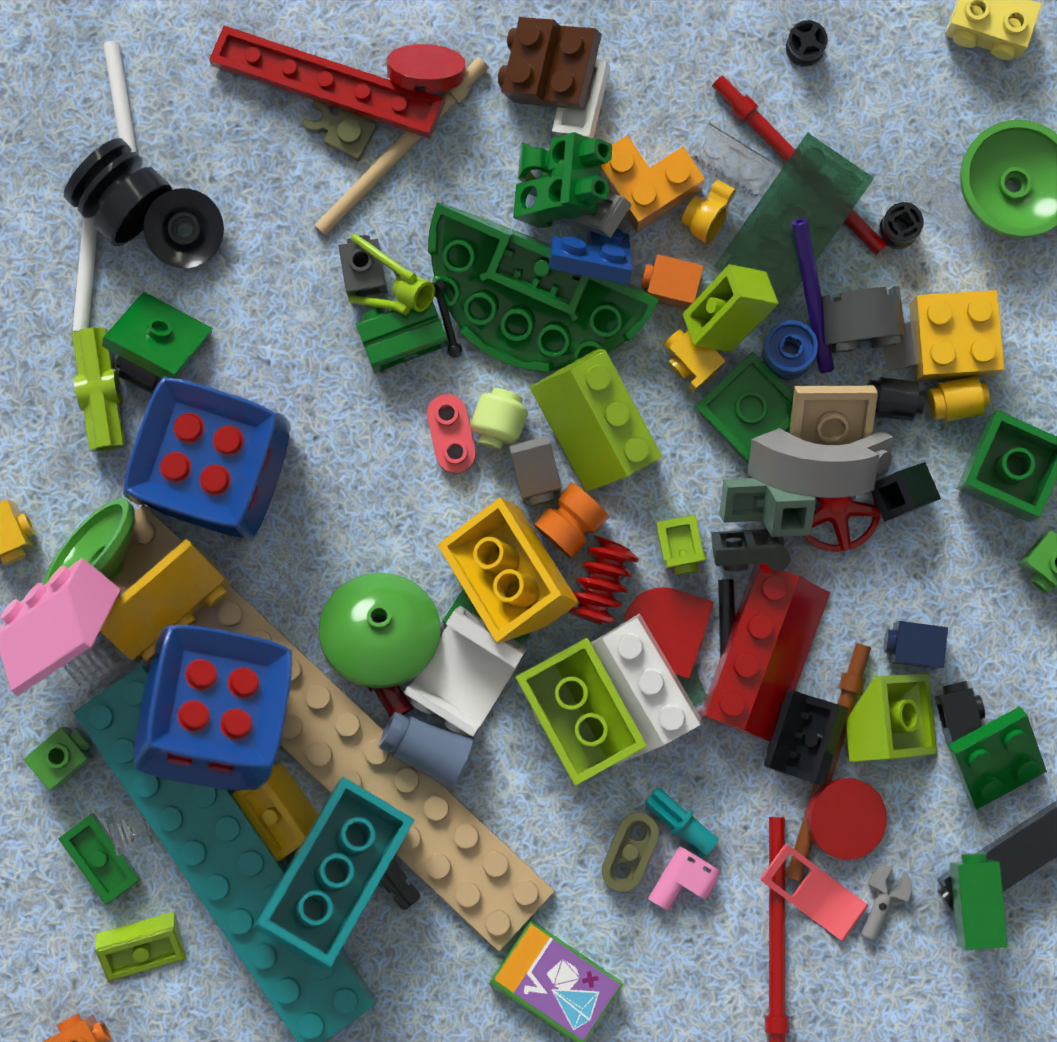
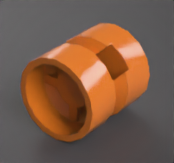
[533,482,610,559]

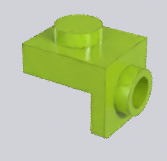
[655,514,707,576]

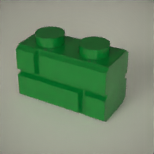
[356,301,449,374]

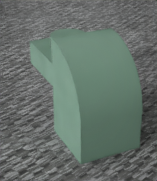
[719,478,816,537]

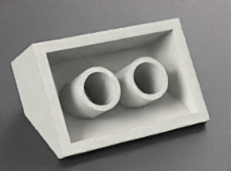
[591,614,701,759]

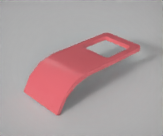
[761,844,869,942]

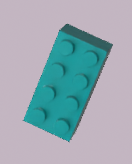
[252,777,415,970]

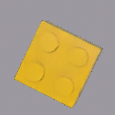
[909,290,1004,382]

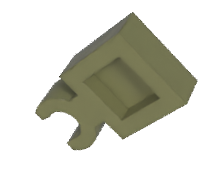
[302,100,377,161]

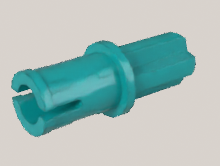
[645,788,719,858]

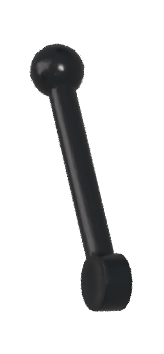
[433,280,462,358]

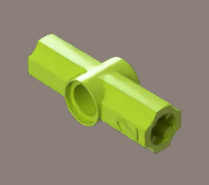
[72,327,125,452]

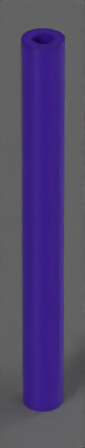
[792,218,835,373]

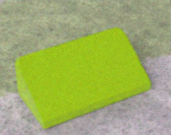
[95,911,187,982]

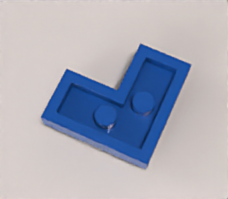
[549,228,632,285]

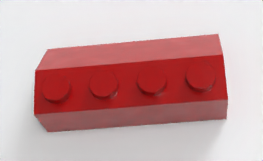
[700,564,830,742]

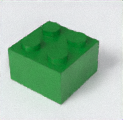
[956,410,1057,522]

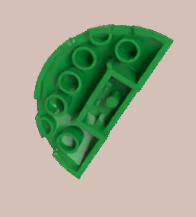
[428,203,659,372]

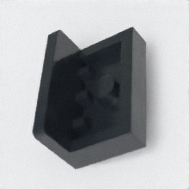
[764,689,849,786]

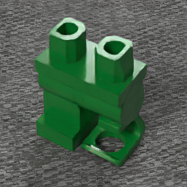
[513,132,612,228]

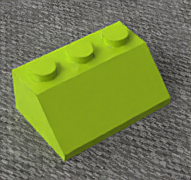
[529,348,663,492]
[516,637,647,786]

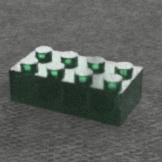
[714,132,874,315]

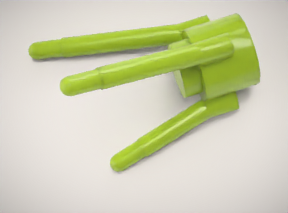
[348,234,435,315]

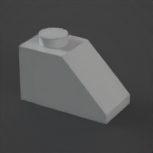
[509,435,561,506]

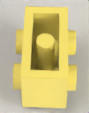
[944,0,1042,60]

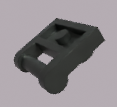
[711,529,791,571]

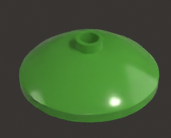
[960,120,1057,238]
[43,498,135,585]
[319,573,440,688]

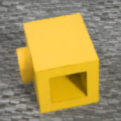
[0,499,35,566]

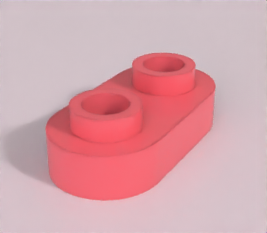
[427,394,476,474]

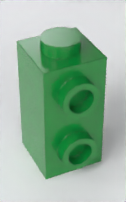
[950,853,1008,950]

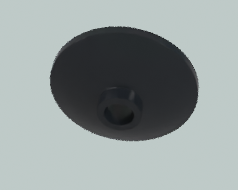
[144,188,224,268]

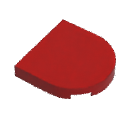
[623,587,714,679]

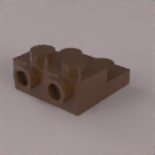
[498,17,602,110]

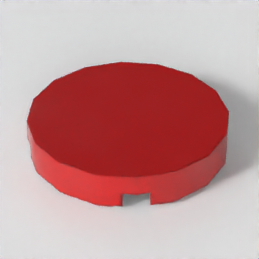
[387,44,466,93]
[806,777,887,860]

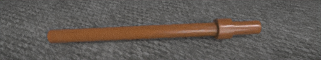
[786,643,871,881]

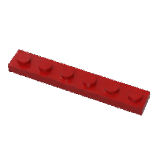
[209,25,445,139]

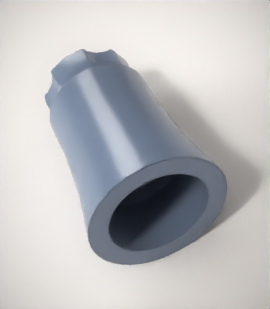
[378,712,473,790]

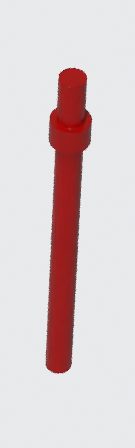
[712,75,887,255]
[765,817,789,1042]

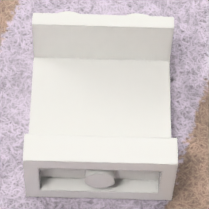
[404,606,529,737]

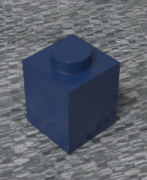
[884,621,948,669]

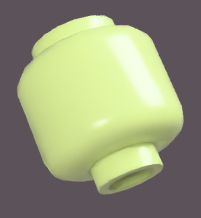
[470,388,528,450]

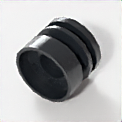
[63,138,173,247]

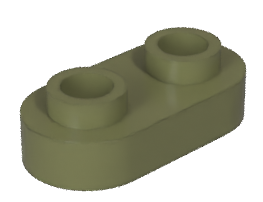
[602,812,659,892]

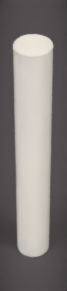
[103,41,137,152]
[72,216,98,332]

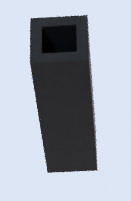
[937,800,1057,912]

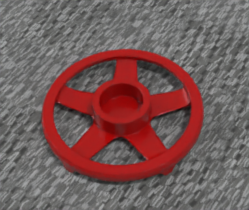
[803,491,881,552]

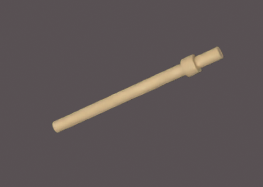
[314,57,489,237]

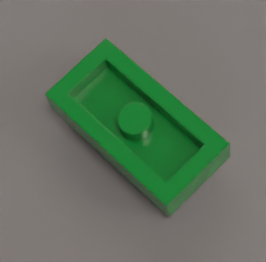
[58,814,141,905]

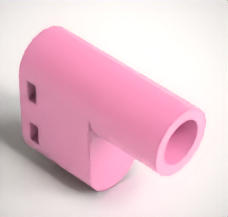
[648,846,721,911]

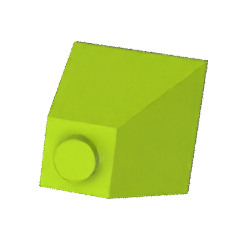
[845,673,937,762]

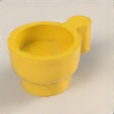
[681,179,736,244]

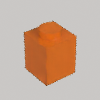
[641,254,704,310]

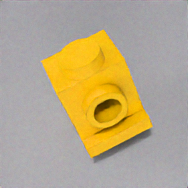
[663,329,726,394]

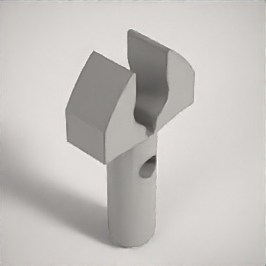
[861,865,912,941]

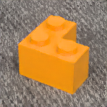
[600,135,705,233]

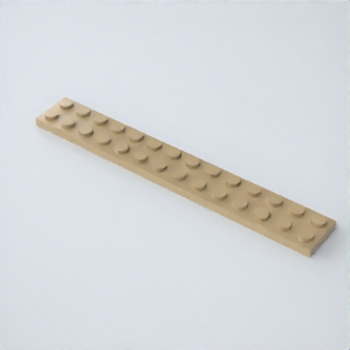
[110,505,555,951]

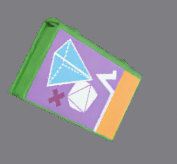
[488,919,623,1042]

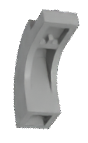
[747,428,894,498]

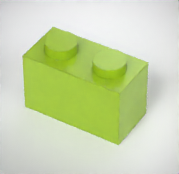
[683,264,779,352]

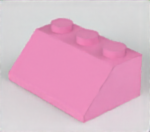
[0,558,121,696]

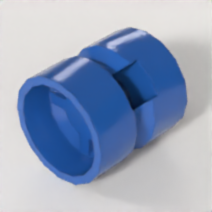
[762,320,818,380]

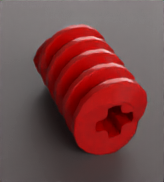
[567,535,639,625]

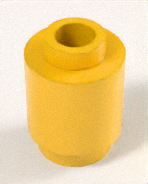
[928,376,991,422]

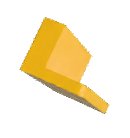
[232,763,318,862]

